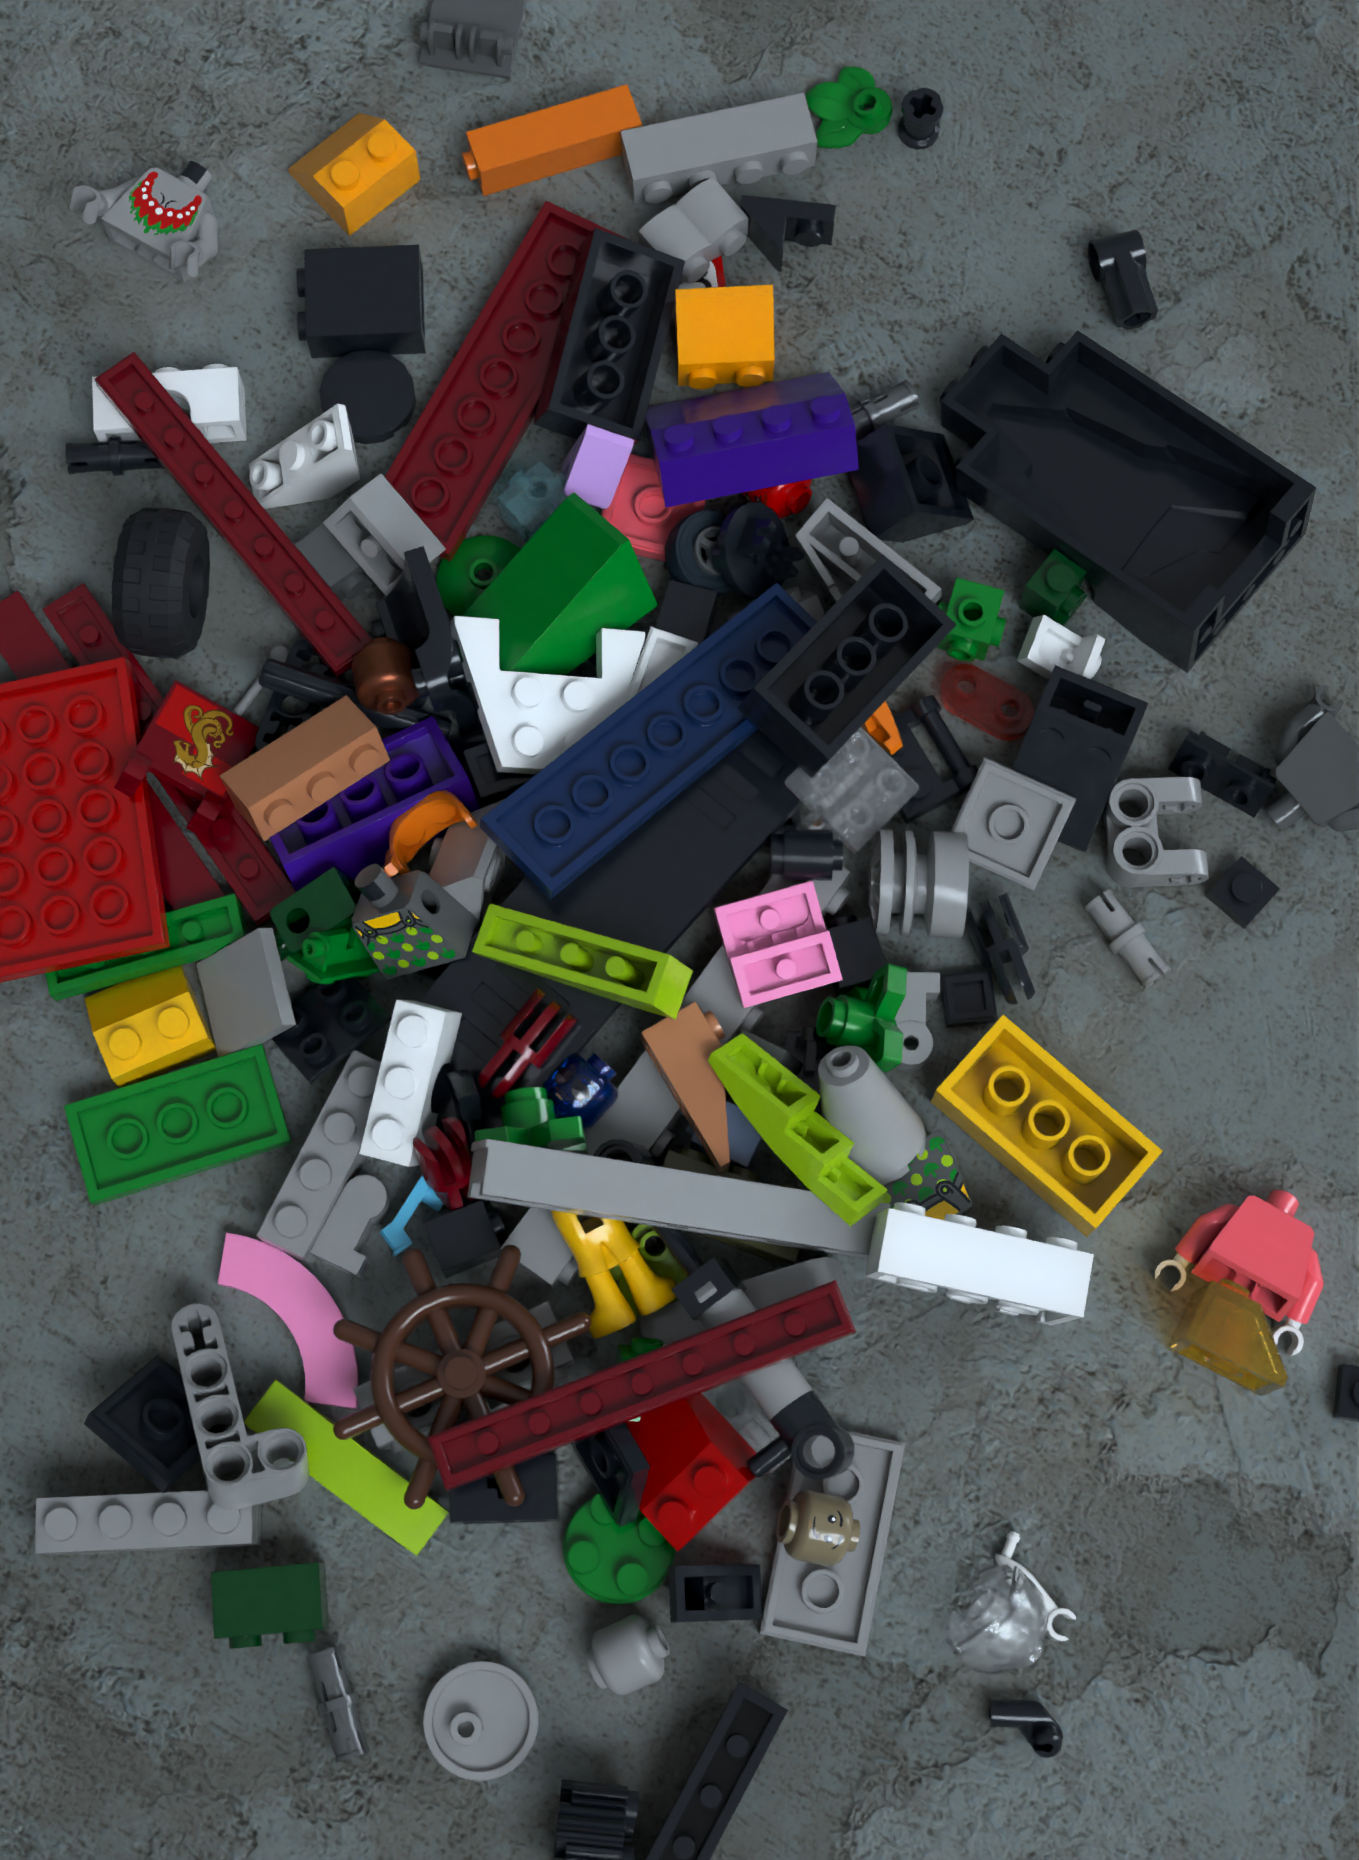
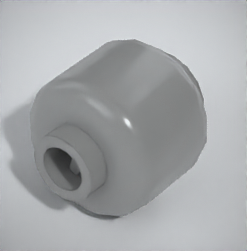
[586,1614,670,1696]

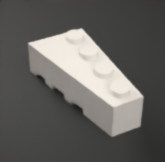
[865,1203,1094,1326]

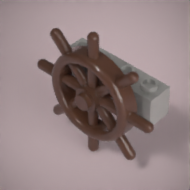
[333,1245,592,1510]

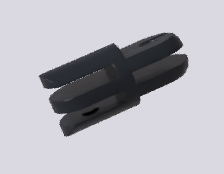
[965,893,1035,1005]

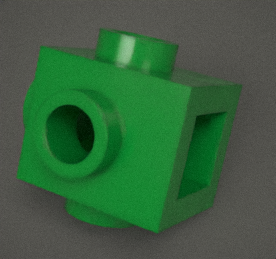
[937,578,1007,662]

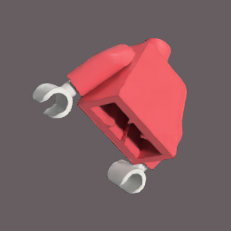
[1154,1190,1324,1356]

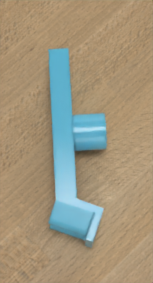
[379,1175,444,1258]

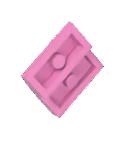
[713,880,843,1008]

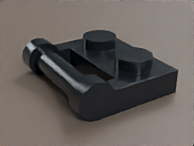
[857,695,979,824]

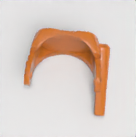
[384,790,478,877]

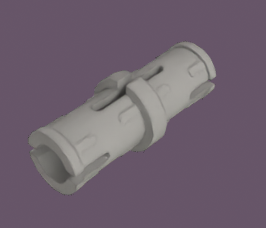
[1084,889,1171,989]

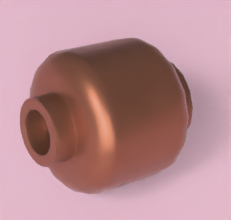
[352,637,418,715]

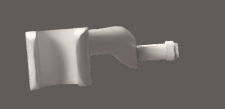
[995,1531,1076,1641]

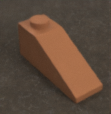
[641,1001,730,1175]

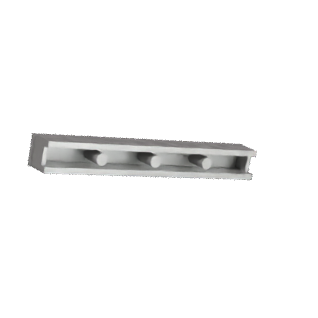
[467,1139,891,1258]

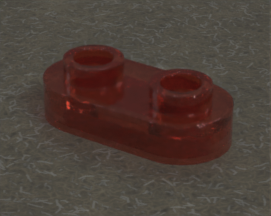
[940,664,1034,741]

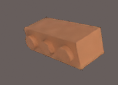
[219,695,390,841]

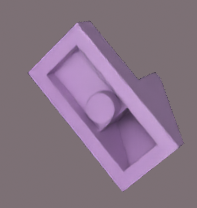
[560,424,634,509]

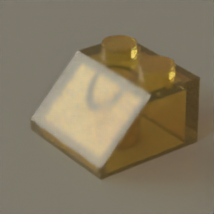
[1167,1278,1288,1396]

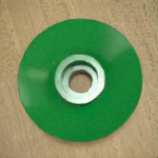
[436,535,521,617]

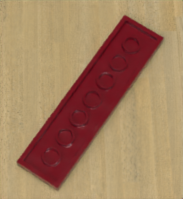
[385,201,629,561]

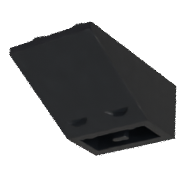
[1012,665,1148,852]

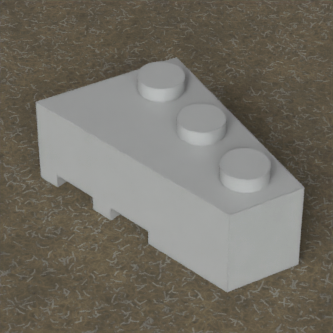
[795,498,942,606]

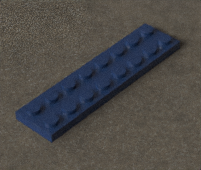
[480,583,817,899]

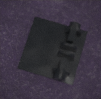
[271,977,392,1084]

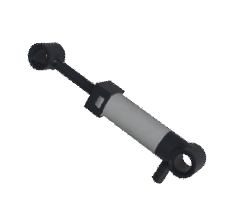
[593,1139,855,1479]

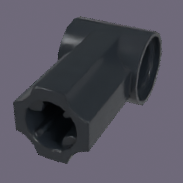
[1087,230,1158,330]

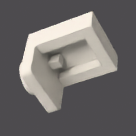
[1017,615,1105,680]

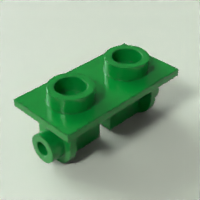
[287,926,381,984]

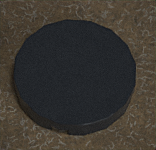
[319,349,416,444]

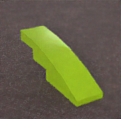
[708,1033,888,1227]
[244,1378,449,1556]

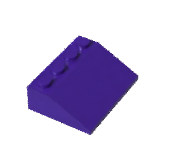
[644,372,859,507]

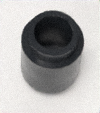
[770,829,843,881]

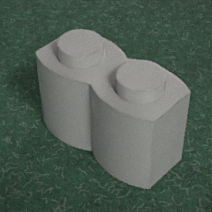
[639,177,749,285]

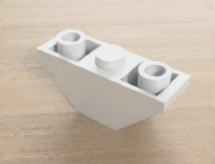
[248,404,360,509]

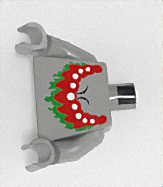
[69,161,219,283]

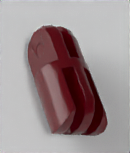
[477,987,578,1099]
[413,1116,475,1210]

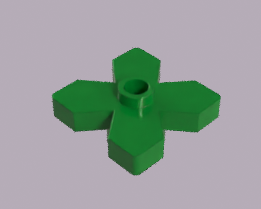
[816,963,907,1072]
[474,1087,588,1155]

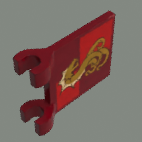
[114,680,259,838]

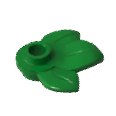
[805,66,893,149]

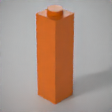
[461,84,642,196]

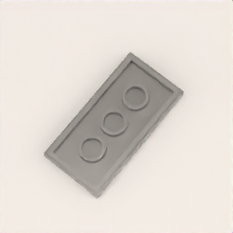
[759,1431,905,1657]

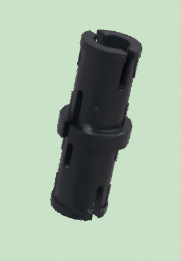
[65,436,165,476]

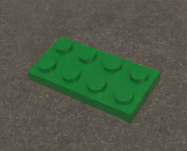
[64,1044,293,1206]

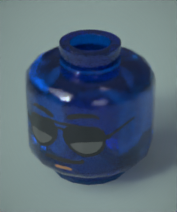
[542,1053,619,1129]

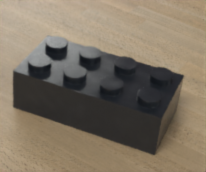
[533,228,685,446]
[737,555,957,778]

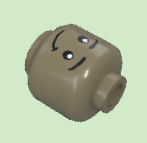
[777,1490,860,1567]

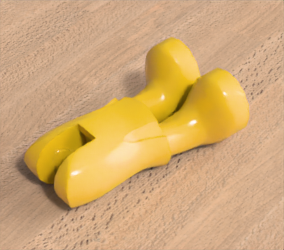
[550,1210,677,1339]

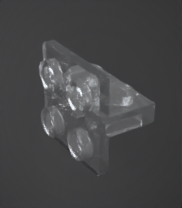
[785,727,919,853]

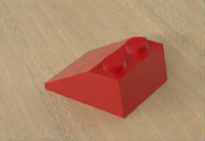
[625,1393,757,1552]

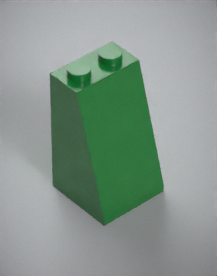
[455,492,658,676]

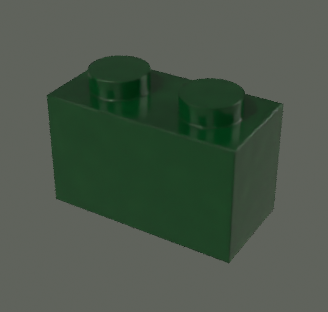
[211,1562,329,1649]

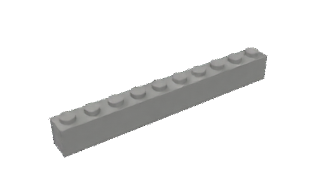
[500,867,851,1291]

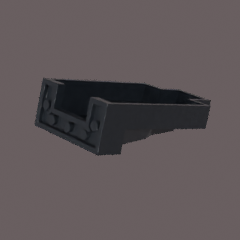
[940,330,1316,673]

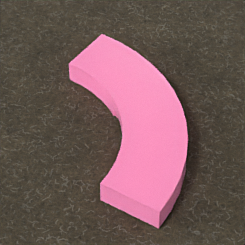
[218,1232,360,1410]

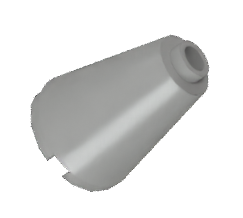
[818,1046,926,1185]

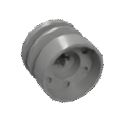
[867,829,969,939]

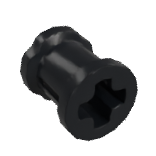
[898,88,944,150]

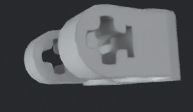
[1102,777,1209,888]

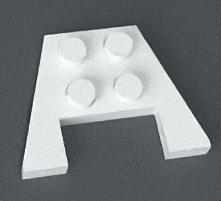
[450,616,645,774]

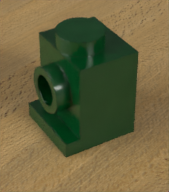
[1018,549,1087,626]

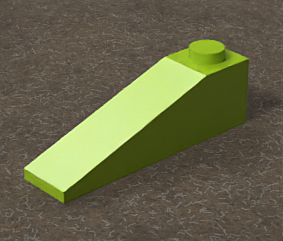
[472,903,693,1020]

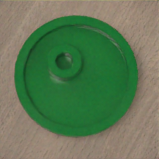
[563,1493,675,1605]

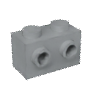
[323,473,446,596]

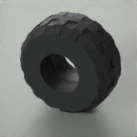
[111,507,210,659]

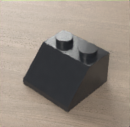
[848,424,974,543]

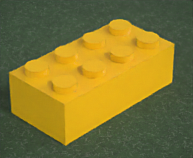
[930,1014,1163,1237]

